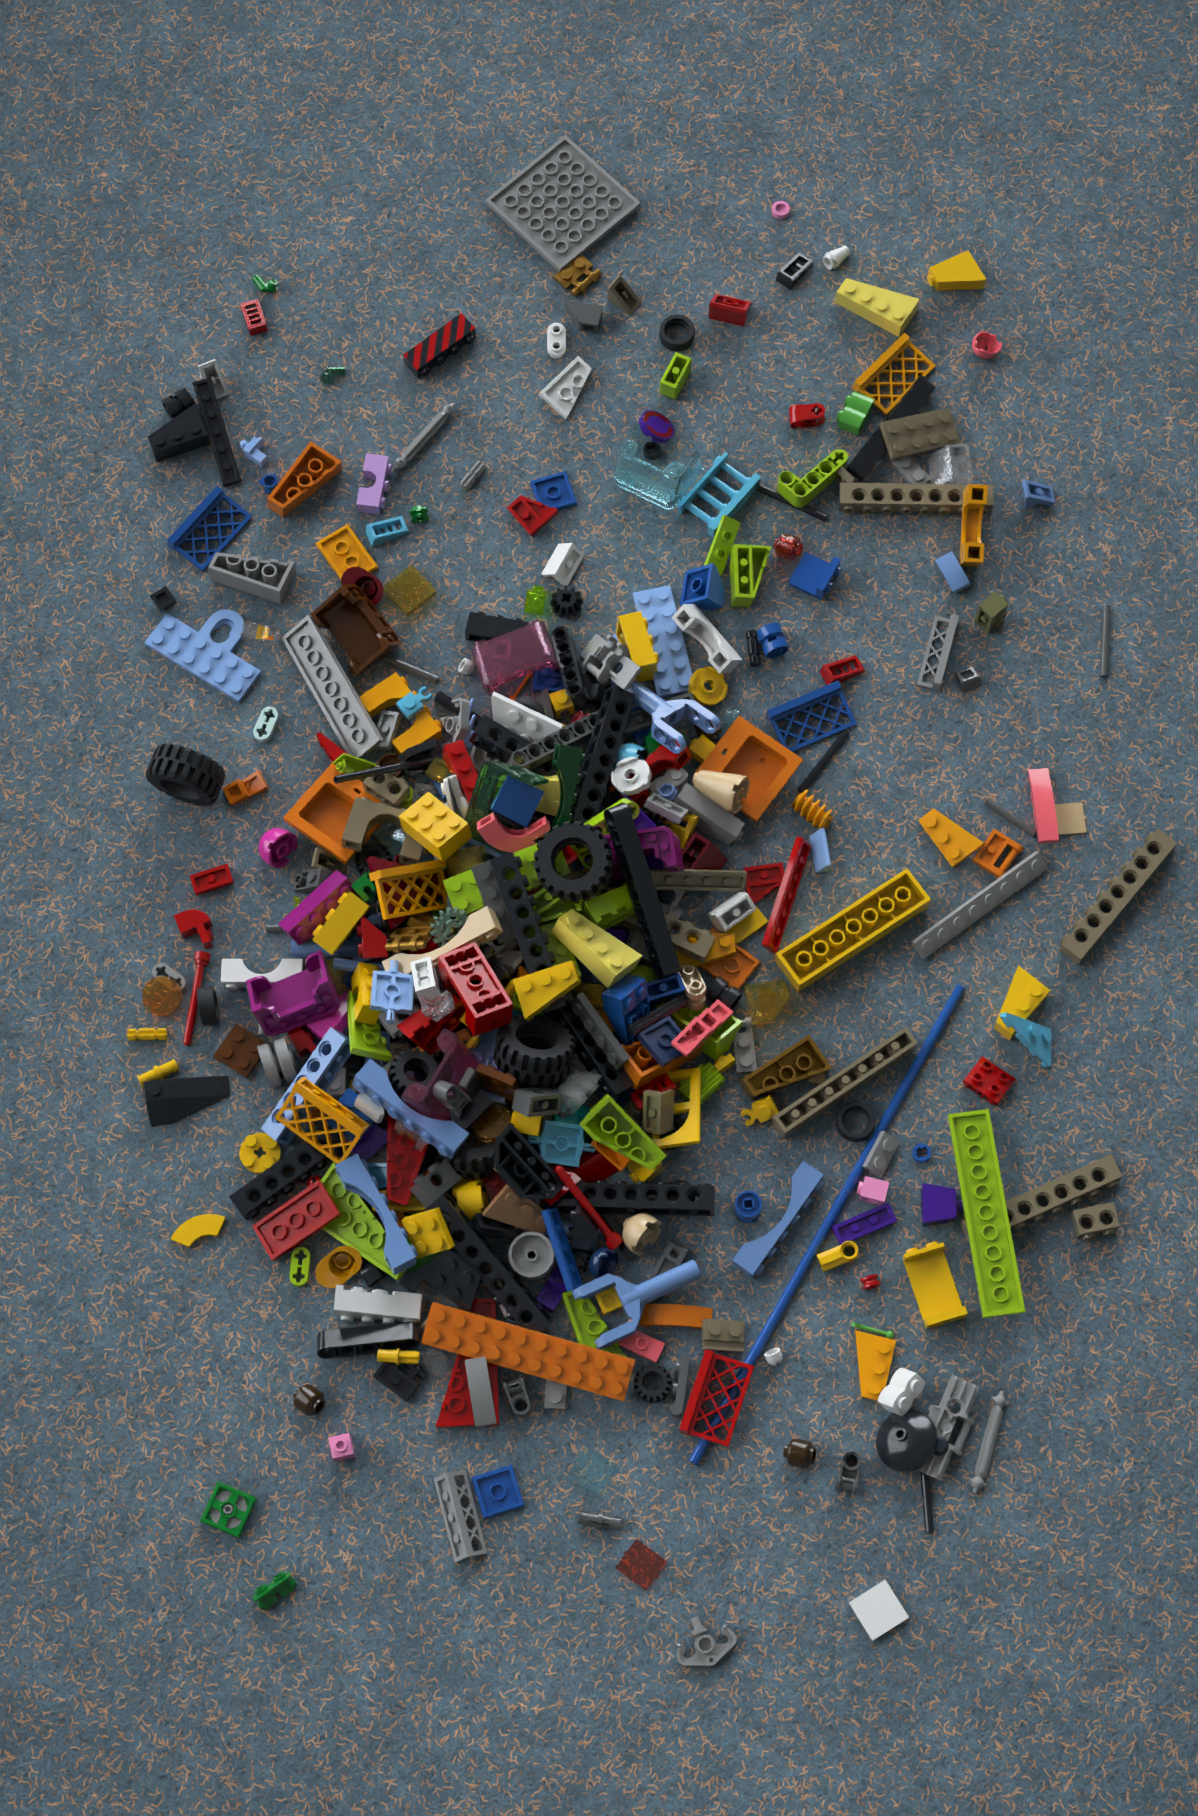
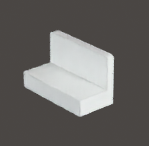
[542,543,585,586]

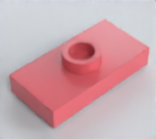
[618,1330,665,1363]

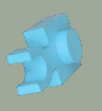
[396,686,433,720]

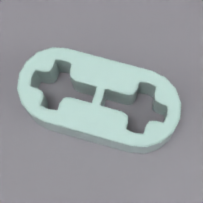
[253,707,279,743]

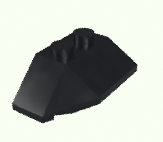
[493,1123,565,1199]

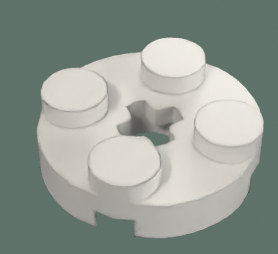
[611,757,652,796]

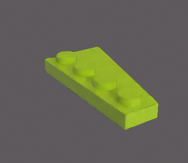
[347,991,392,1062]
[561,1290,626,1357]

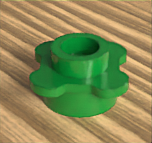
[409,505,429,523]

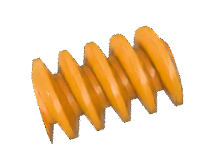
[791,790,834,830]

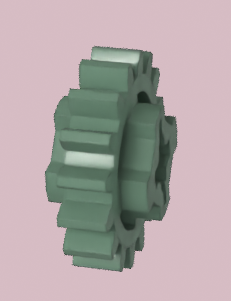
[430,907,469,948]

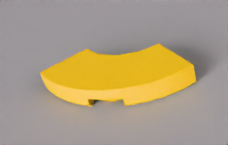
[171,1214,226,1248]

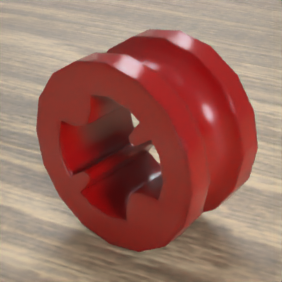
[860,1274,881,1290]

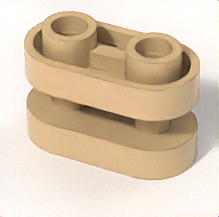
[678,964,706,1010]

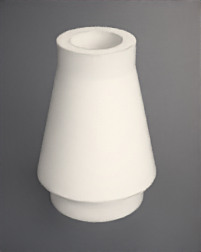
[823,246,850,270]

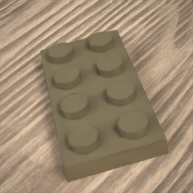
[879,408,961,460]

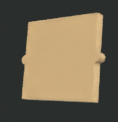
[1055,802,1087,835]

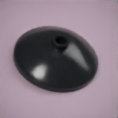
[876,1409,938,1472]

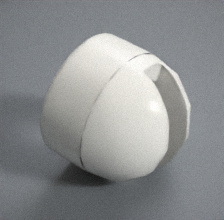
[458,658,475,675]
[764,1348,783,1366]

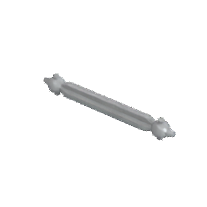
[394,402,455,471]
[969,1391,1008,1494]

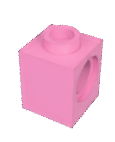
[857,1176,889,1205]
[328,1433,356,1462]

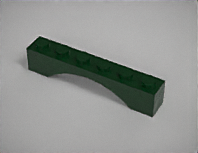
[537,743,585,843]

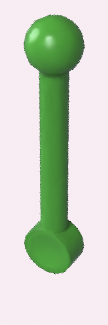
[851,1322,894,1339]

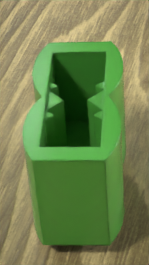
[836,391,875,436]

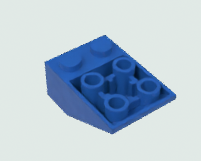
[602,974,650,1046]

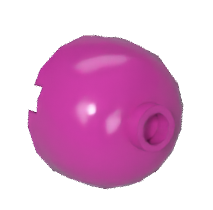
[258,828,298,868]

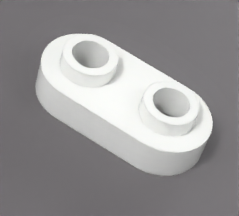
[547,323,566,358]

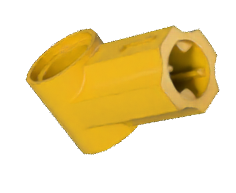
[816,1241,858,1272]

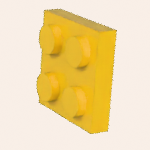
[401,1207,455,1258]

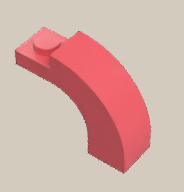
[477,812,550,853]

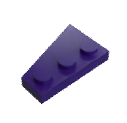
[338,1124,387,1161]

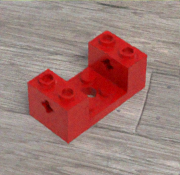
[437,942,513,1037]

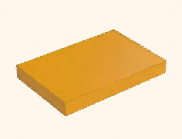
[315,524,379,580]

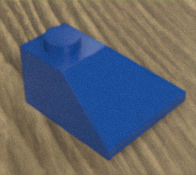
[680,563,726,611]

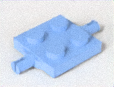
[370,960,414,1024]

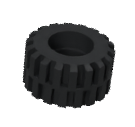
[387,1048,442,1105]

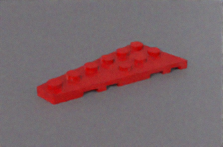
[386,1070,442,1207]

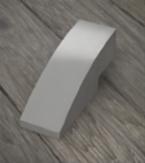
[465,1356,497,1427]

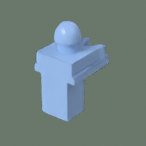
[240,436,268,467]

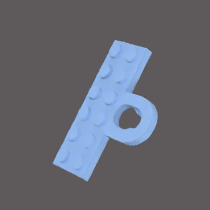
[608,585,692,698]
[144,609,261,703]

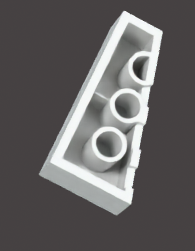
[334,1285,423,1324]

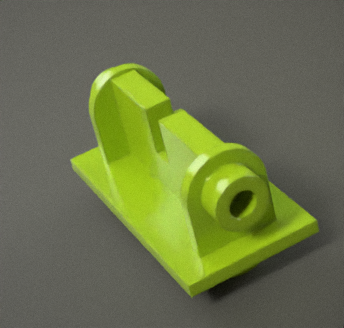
[333,753,377,780]

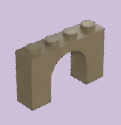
[342,797,425,865]

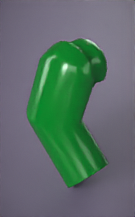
[252,274,278,293]

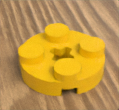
[688,666,728,706]
[239,1133,281,1174]

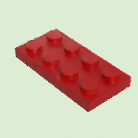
[252,1180,342,1261]

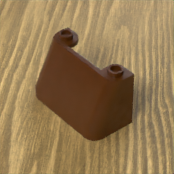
[310,584,402,675]

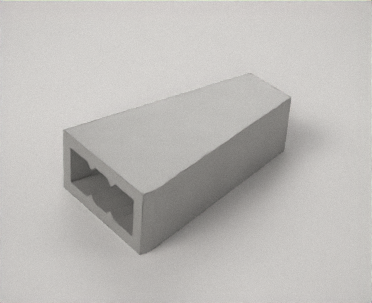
[672,783,745,845]

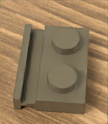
[701,1318,745,1353]

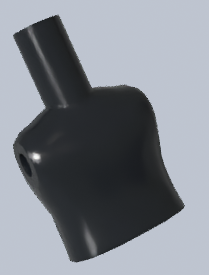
[357,1256,387,1288]

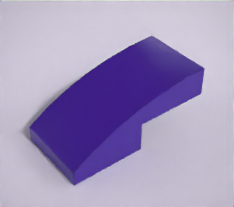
[536,1265,567,1313]

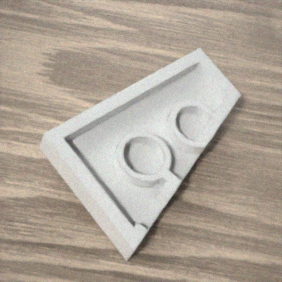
[539,356,592,419]

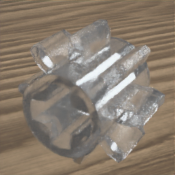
[625,1100,643,1126]

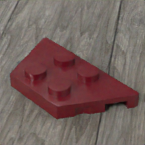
[367,856,424,930]

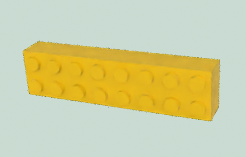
[775,868,931,992]

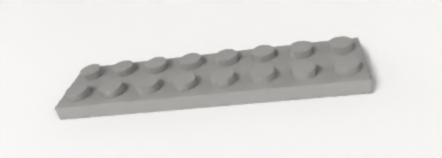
[281,615,384,759]

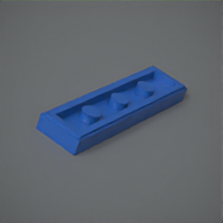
[541,1207,583,1292]

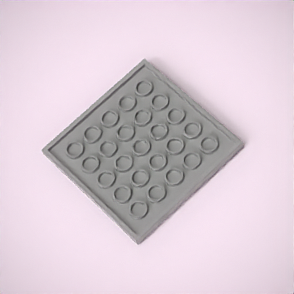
[485,135,641,271]

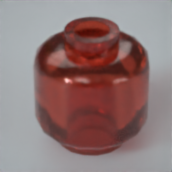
[773,533,803,560]

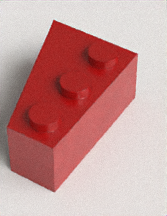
[396,990,466,1056]

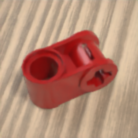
[788,403,825,429]

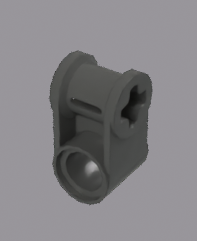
[433,1080,472,1117]
[502,1375,531,1419]
[835,1451,861,1495]

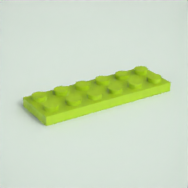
[443,843,571,919]

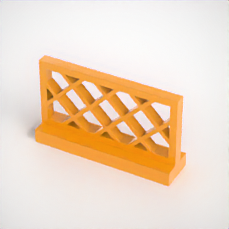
[852,333,936,416]
[369,860,448,920]
[275,1076,370,1164]

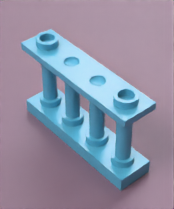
[677,451,761,538]

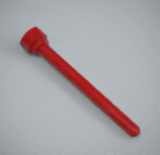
[183,951,211,1046]
[555,1166,623,1250]

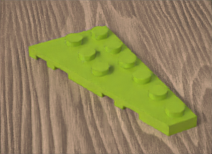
[322,1162,406,1281]

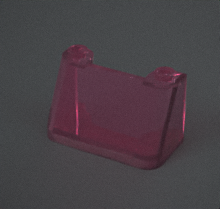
[471,619,559,694]
[401,1028,482,1121]

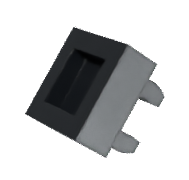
[150,586,177,613]

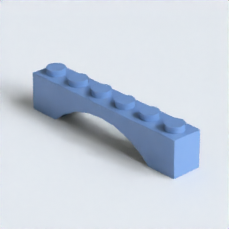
[352,1059,469,1159]
[335,1154,418,1276]
[732,1161,824,1278]

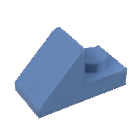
[1022,480,1055,509]

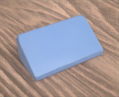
[809,828,831,873]

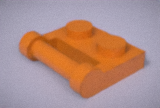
[972,829,1024,879]

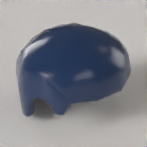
[588,1248,618,1278]

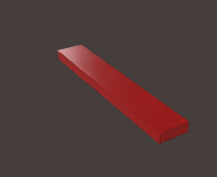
[761,837,811,953]

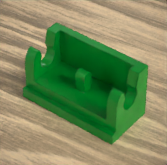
[351,871,376,902]

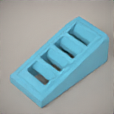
[365,516,409,547]

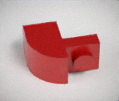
[174,909,214,949]

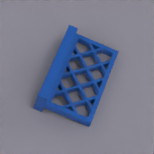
[167,486,252,572]
[766,681,857,752]

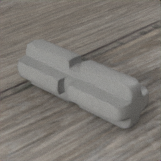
[460,461,486,490]

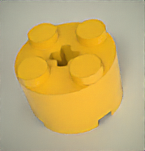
[452,1179,489,1220]

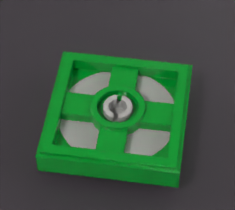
[200,1481,257,1539]

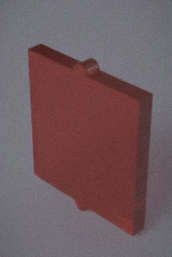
[616,1539,667,1590]

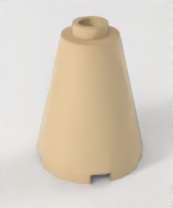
[692,770,750,814]

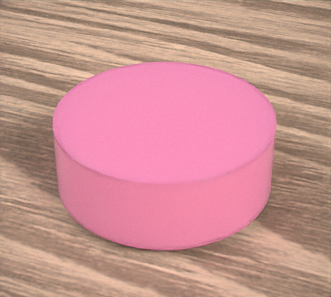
[772,201,790,219]

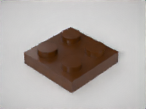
[213,1024,267,1079]
[476,1063,519,1102]

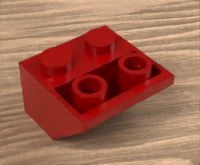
[356,917,388,962]

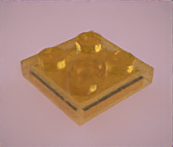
[383,564,437,617]

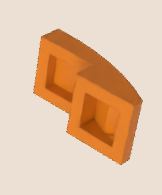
[222,770,269,805]

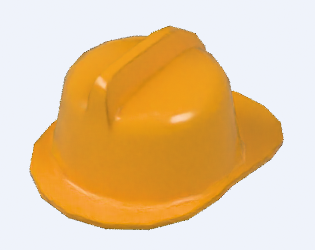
[315,1246,362,1288]

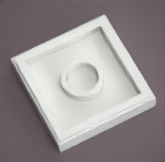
[849,1580,909,1641]

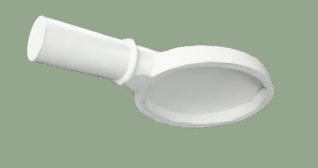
[448,775,474,828]

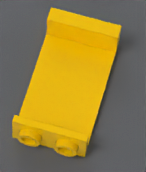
[902,1241,968,1329]

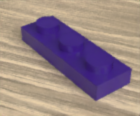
[831,1202,897,1246]

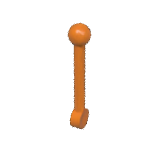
[509,670,534,700]

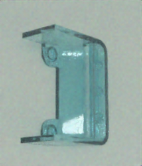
[613,423,703,509]

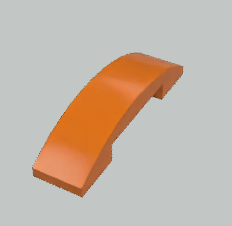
[628,1304,713,1329]

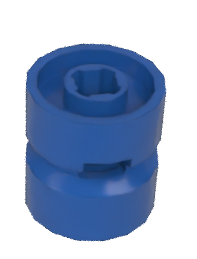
[757,623,789,659]
[734,1191,762,1223]

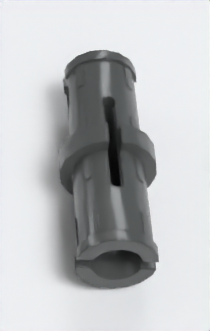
[578,1510,622,1531]

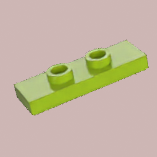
[704,515,741,576]

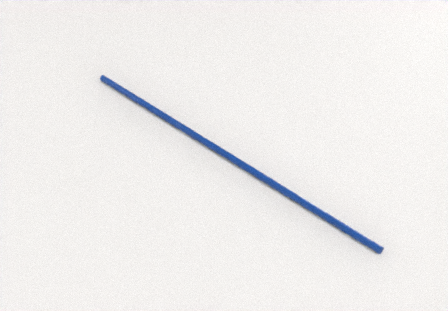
[688,984,966,1466]

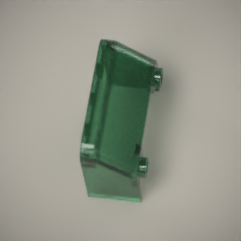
[464,761,549,854]

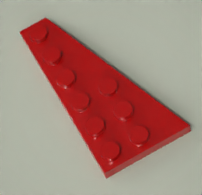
[435,1298,499,1428]

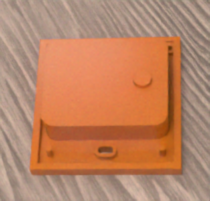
[693,716,803,822]
[283,762,383,865]

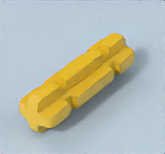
[127,1028,168,1041]

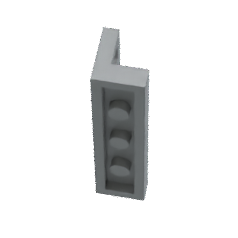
[917,614,959,691]
[434,1470,487,1562]

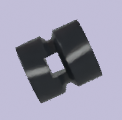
[161,387,195,419]
[705,976,743,1010]

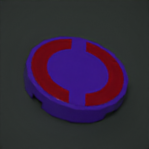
[638,410,674,443]

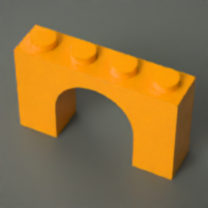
[959,484,988,567]
[359,672,443,755]

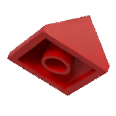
[709,294,752,327]
[568,1139,619,1183]

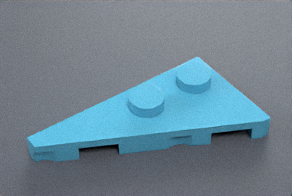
[1000,1012,1052,1067]

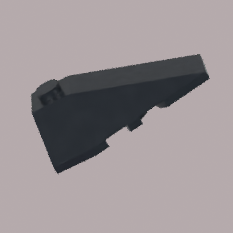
[144,1075,230,1127]

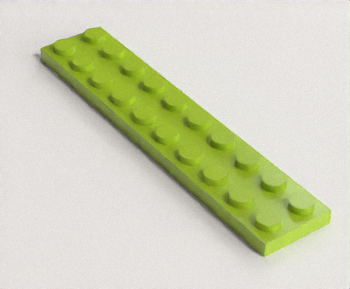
[947,1109,1025,1319]

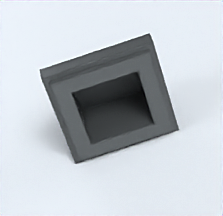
[955,667,982,693]

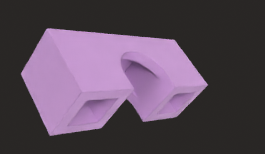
[356,453,392,515]

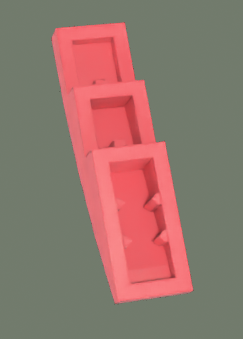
[1028,768,1059,844]
[670,999,733,1057]

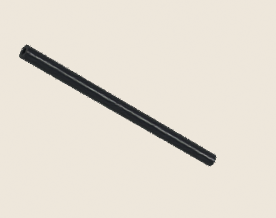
[334,754,444,784]

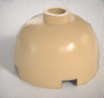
[622,1213,662,1256]

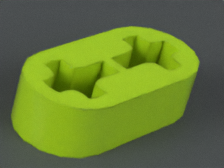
[289,1247,311,1287]

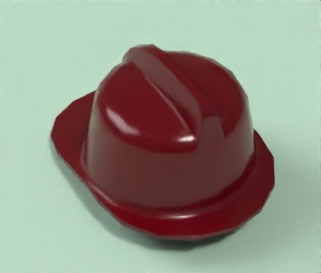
[341,567,384,605]

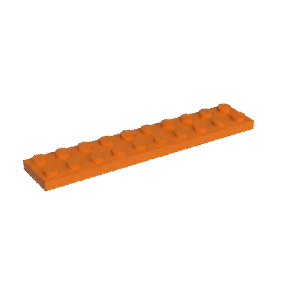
[421,1302,636,1401]

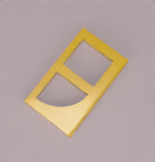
[652,1068,701,1149]

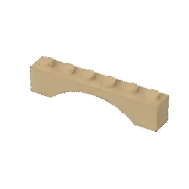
[382,906,503,975]

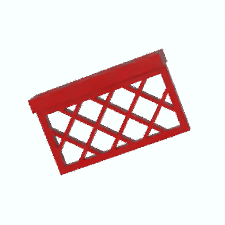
[679,1349,754,1447]

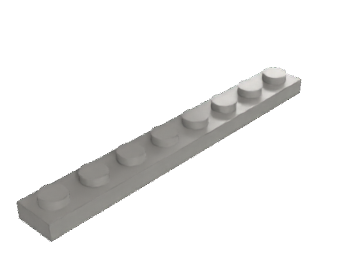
[911,851,1048,959]

